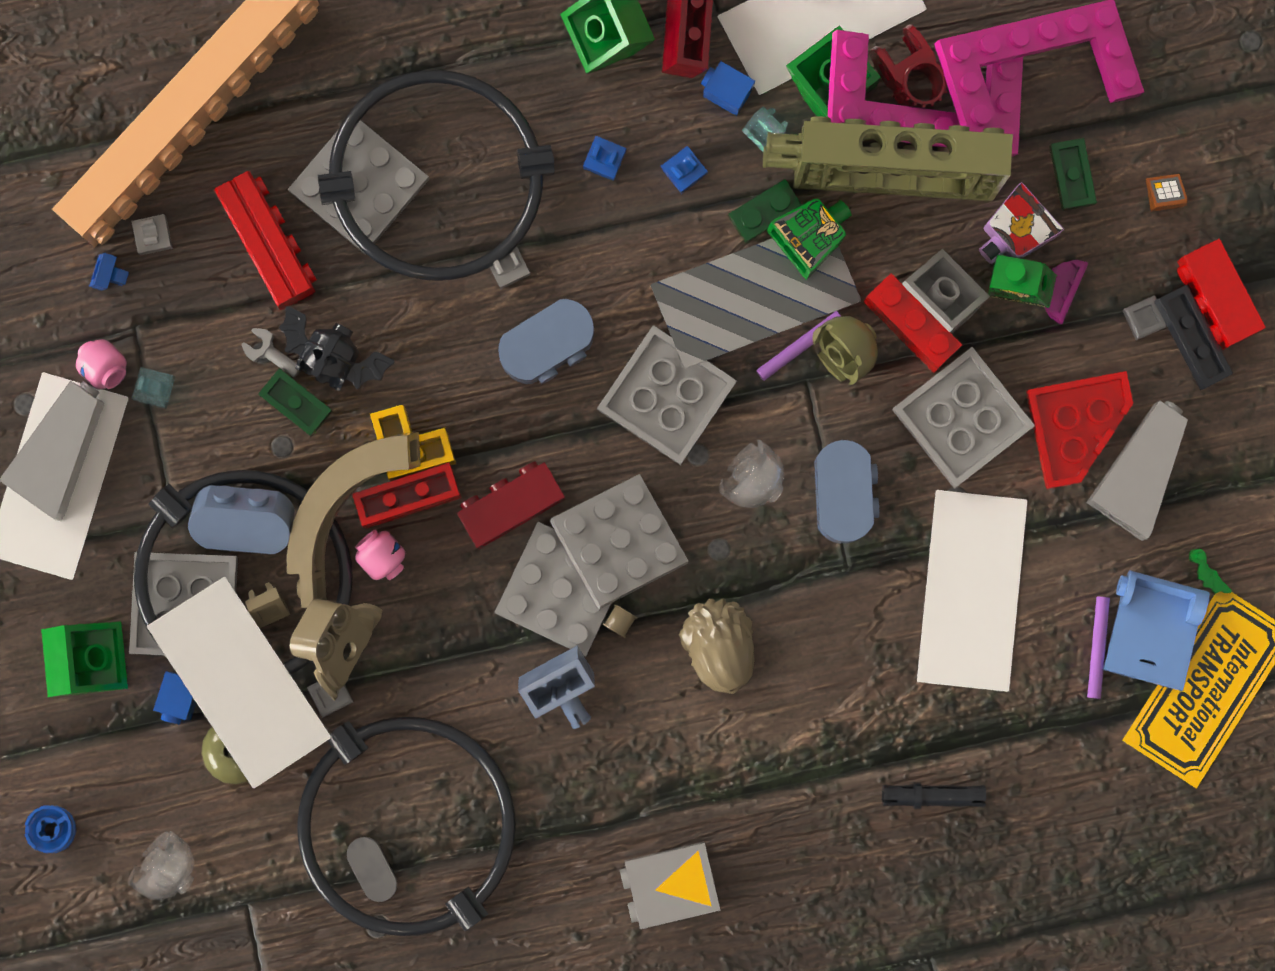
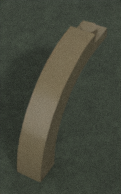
[287,432,421,608]

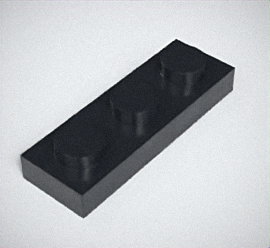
[1154,285,1233,390]

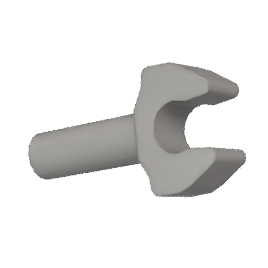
[242,328,300,378]

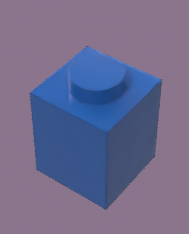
[701,61,755,116]
[153,671,196,725]

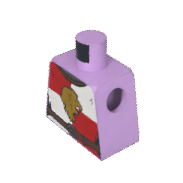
[979,182,1064,264]

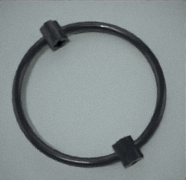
[318,70,555,281]
[134,470,353,675]
[297,717,516,936]

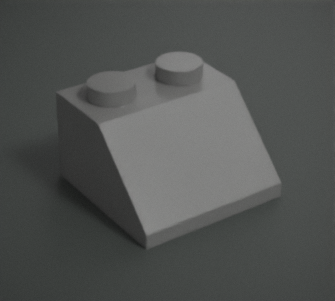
[902,249,990,333]

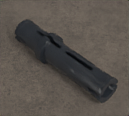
[882,782,986,809]

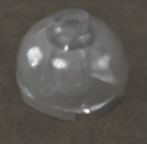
[719,440,784,508]
[128,831,194,900]

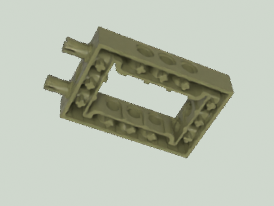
[763,116,1013,201]

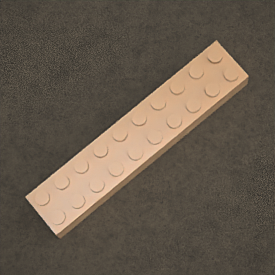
[52,0,319,248]

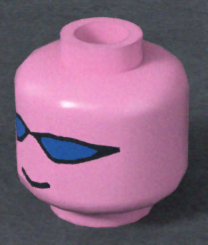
[76,339,127,389]
[355,530,405,580]

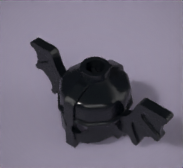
[279,306,395,391]

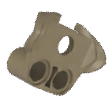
[290,599,382,701]

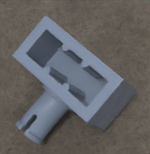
[518,645,595,729]

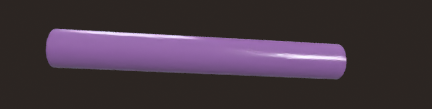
[756,311,841,381]
[1087,597,1110,699]

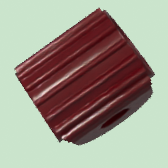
[869,24,947,109]

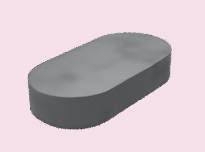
[347,837,397,902]

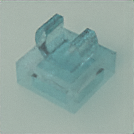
[742,106,788,152]
[132,367,175,409]

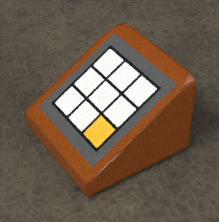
[1146,174,1188,212]

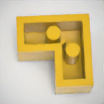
[370,405,456,481]

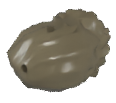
[679,598,755,694]

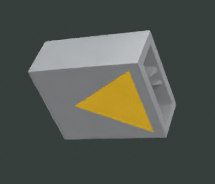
[619,842,720,929]

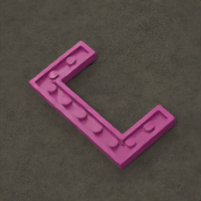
[934,0,1144,132]
[828,30,1023,157]

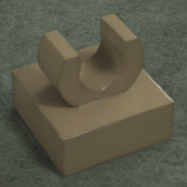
[245,582,290,629]

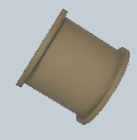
[602,604,637,638]

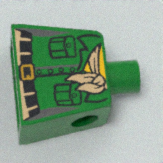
[767,198,852,280]
[987,255,1057,308]

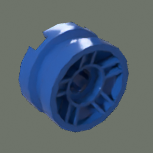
[24,805,76,853]

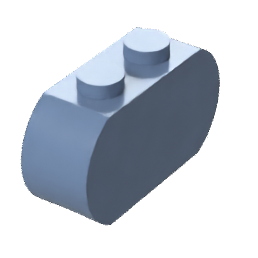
[498,299,594,384]
[814,440,879,544]
[188,485,295,554]

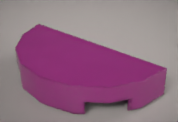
[1042,260,1089,325]

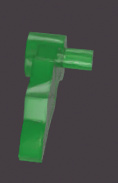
[1189,549,1232,594]

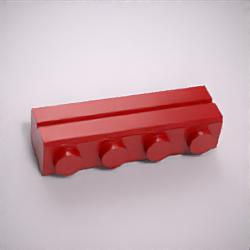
[214,171,317,310]

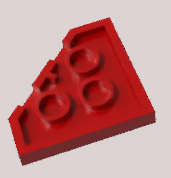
[1026,371,1133,490]

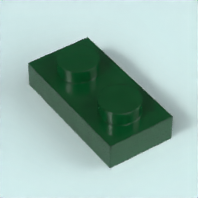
[1049,138,1097,211]
[728,179,802,244]
[258,368,333,437]

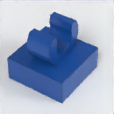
[583,136,627,181]
[661,146,708,194]
[89,253,129,291]

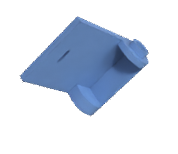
[1103,570,1210,691]

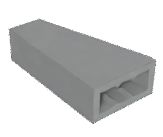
[0,381,104,521]
[1086,401,1188,541]

